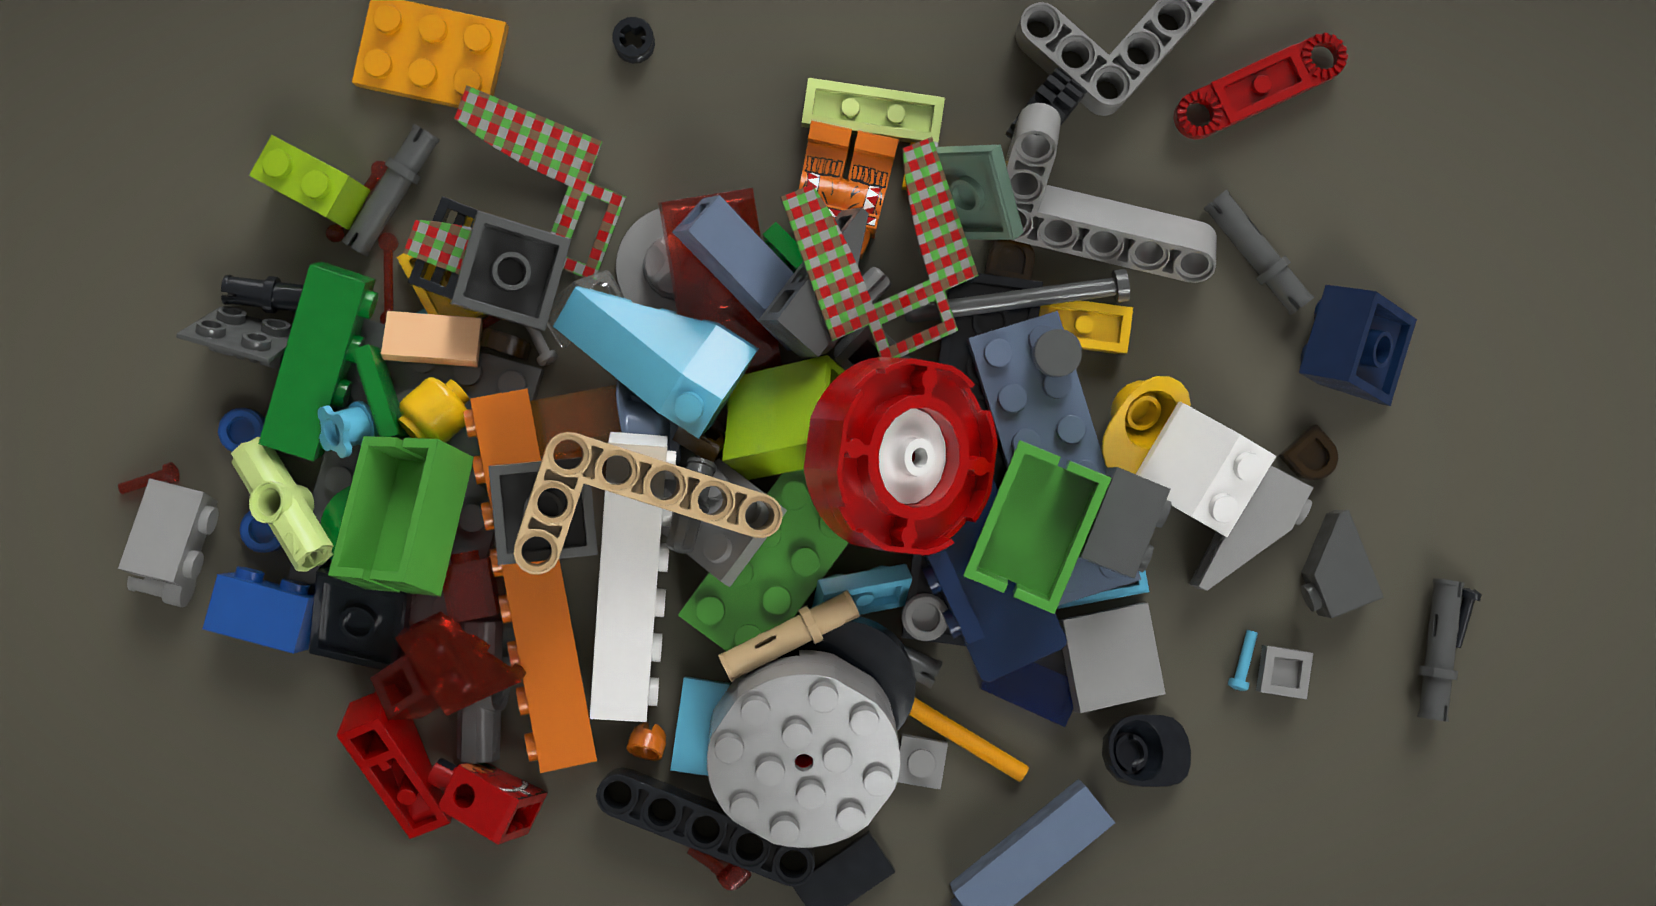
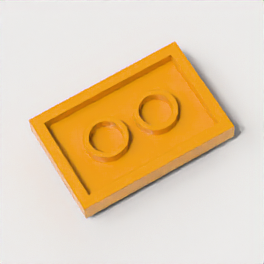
[352,0,509,108]

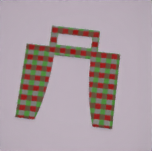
[403,85,626,281]
[781,137,979,358]

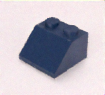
[1299,285,1417,406]

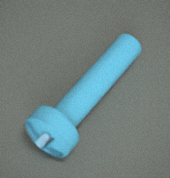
[1228,630,1258,691]

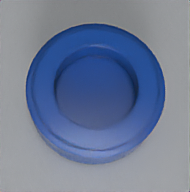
[218,408,265,452]
[240,511,282,553]

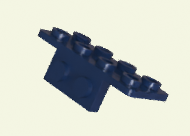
[922,481,1067,682]

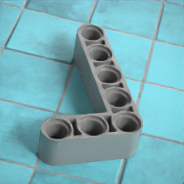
[1015,0,1216,116]
[1005,103,1217,283]

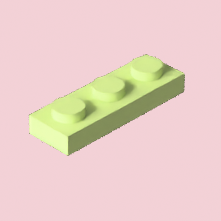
[802,78,945,143]

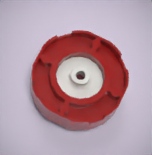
[804,357,998,555]

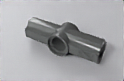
[448,617,511,764]

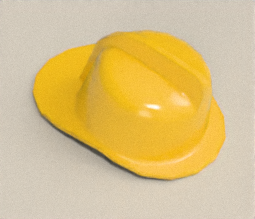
[1102,376,1191,474]

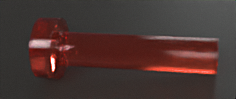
[118,462,180,494]

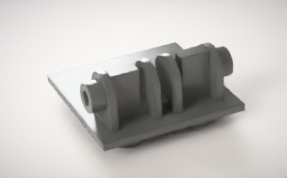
[176,306,291,370]

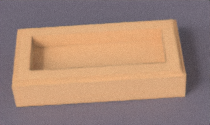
[381,311,483,367]

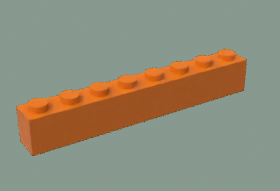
[463,389,597,773]

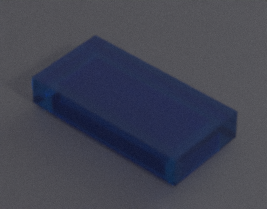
[979,662,1074,727]

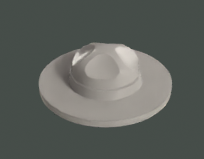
[616,205,733,321]

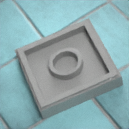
[1058,602,1166,713]

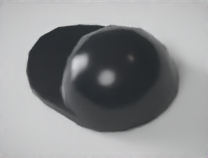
[1101,715,1191,787]

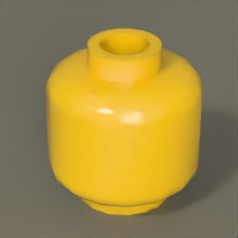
[397,377,470,443]

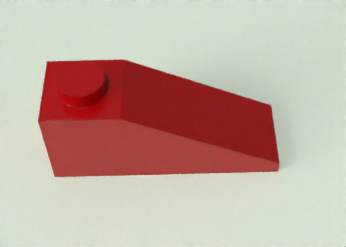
[336,686,452,839]

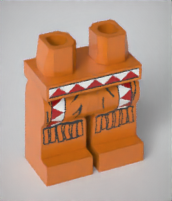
[799,120,899,259]

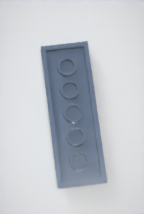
[967,311,1141,606]

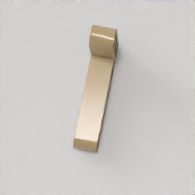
[514,432,783,575]

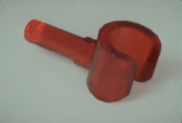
[687,848,752,891]

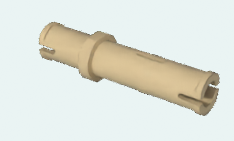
[718,590,860,682]

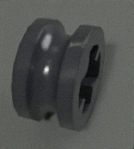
[612,17,655,64]

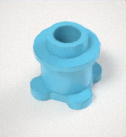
[318,401,378,458]

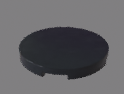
[780,617,916,731]

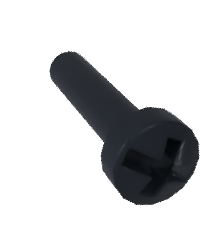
[1456,588,1482,648]

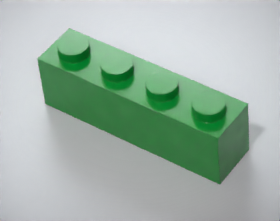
[258,262,379,461]

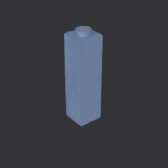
[672,195,794,351]
[950,779,1115,906]

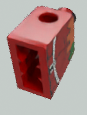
[427,758,548,844]

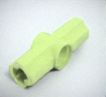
[231,437,334,572]

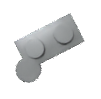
[118,478,219,607]

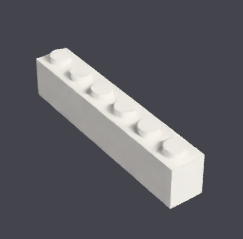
[590,432,676,722]

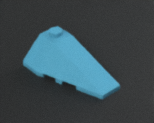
[553,286,759,439]

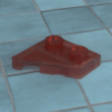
[395,611,526,716]

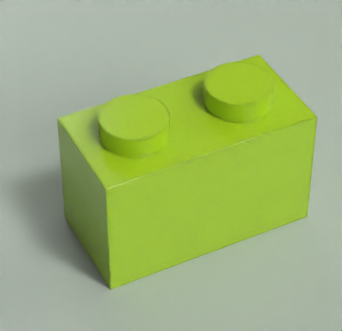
[249,135,371,230]

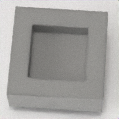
[1256,645,1313,699]
[897,733,948,790]

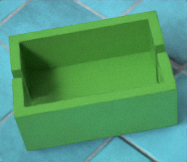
[328,436,474,596]
[963,440,1112,614]

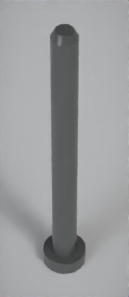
[905,269,1130,323]

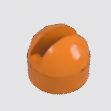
[626,722,666,761]

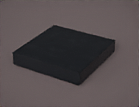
[309,565,412,674]

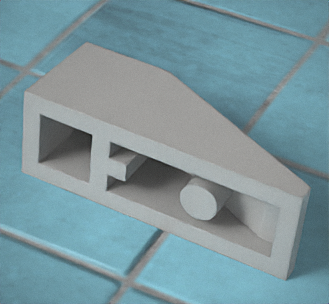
[1189,466,1313,591]

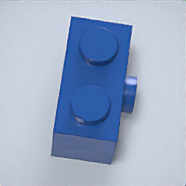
[202,566,314,654]

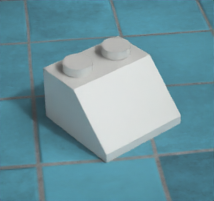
[1136,401,1276,537]

